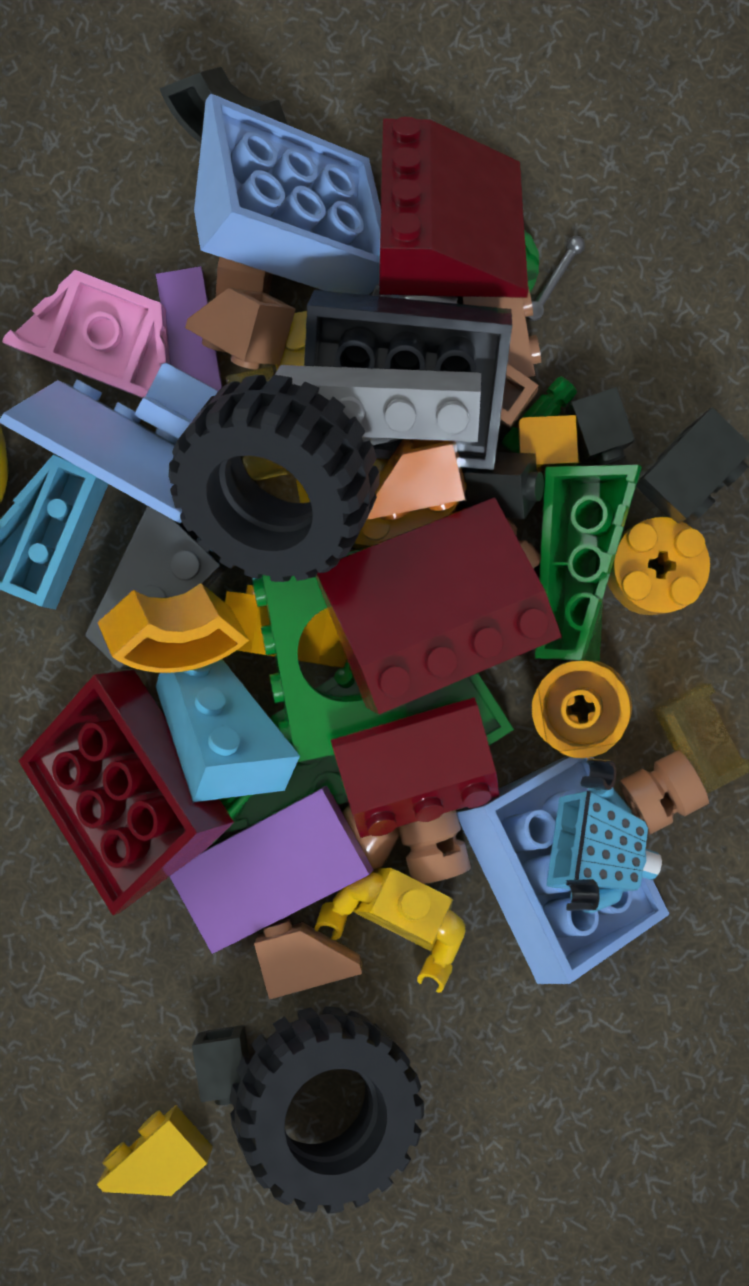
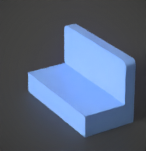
[134,363,218,439]

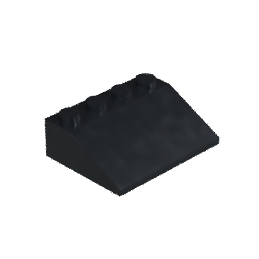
[304,290,512,470]

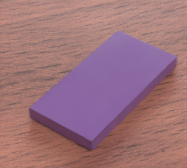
[170,785,373,954]

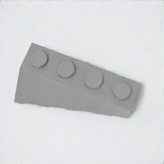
[275,365,481,445]

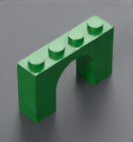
[252,547,408,762]

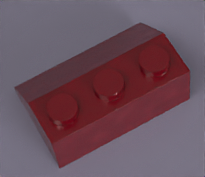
[331,697,500,838]

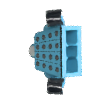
[546,758,662,913]

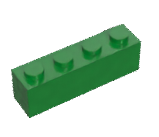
[535,465,642,662]

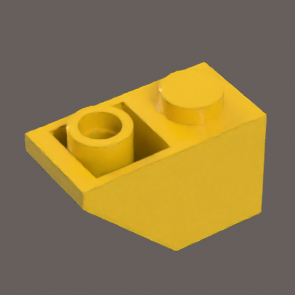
[97,1105,213,1196]

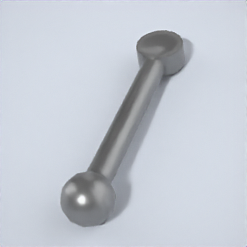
[527,236,585,321]

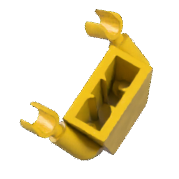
[314,868,465,993]

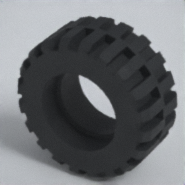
[168,375,379,582]
[230,1006,424,1214]

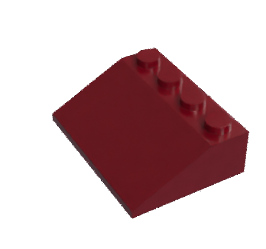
[379,117,528,298]
[316,497,562,714]
[18,670,234,915]

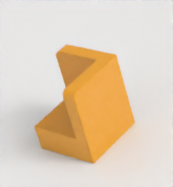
[518,415,578,471]

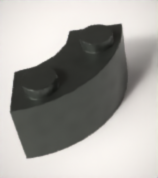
[159,66,288,143]

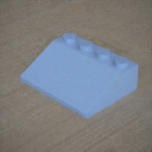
[194,94,381,295]
[0,379,182,523]
[457,756,669,984]

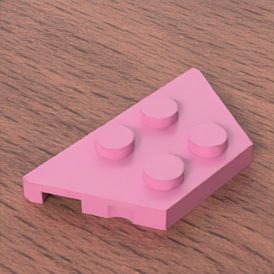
[2,270,170,399]

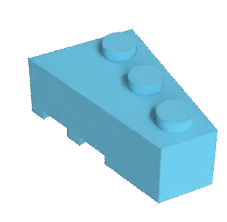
[0,455,108,610]
[156,659,300,802]

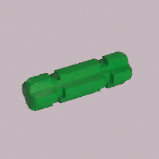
[501,376,577,453]

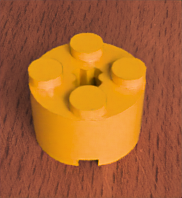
[607,517,710,615]
[532,660,632,758]

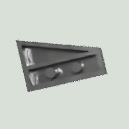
[85,506,226,669]

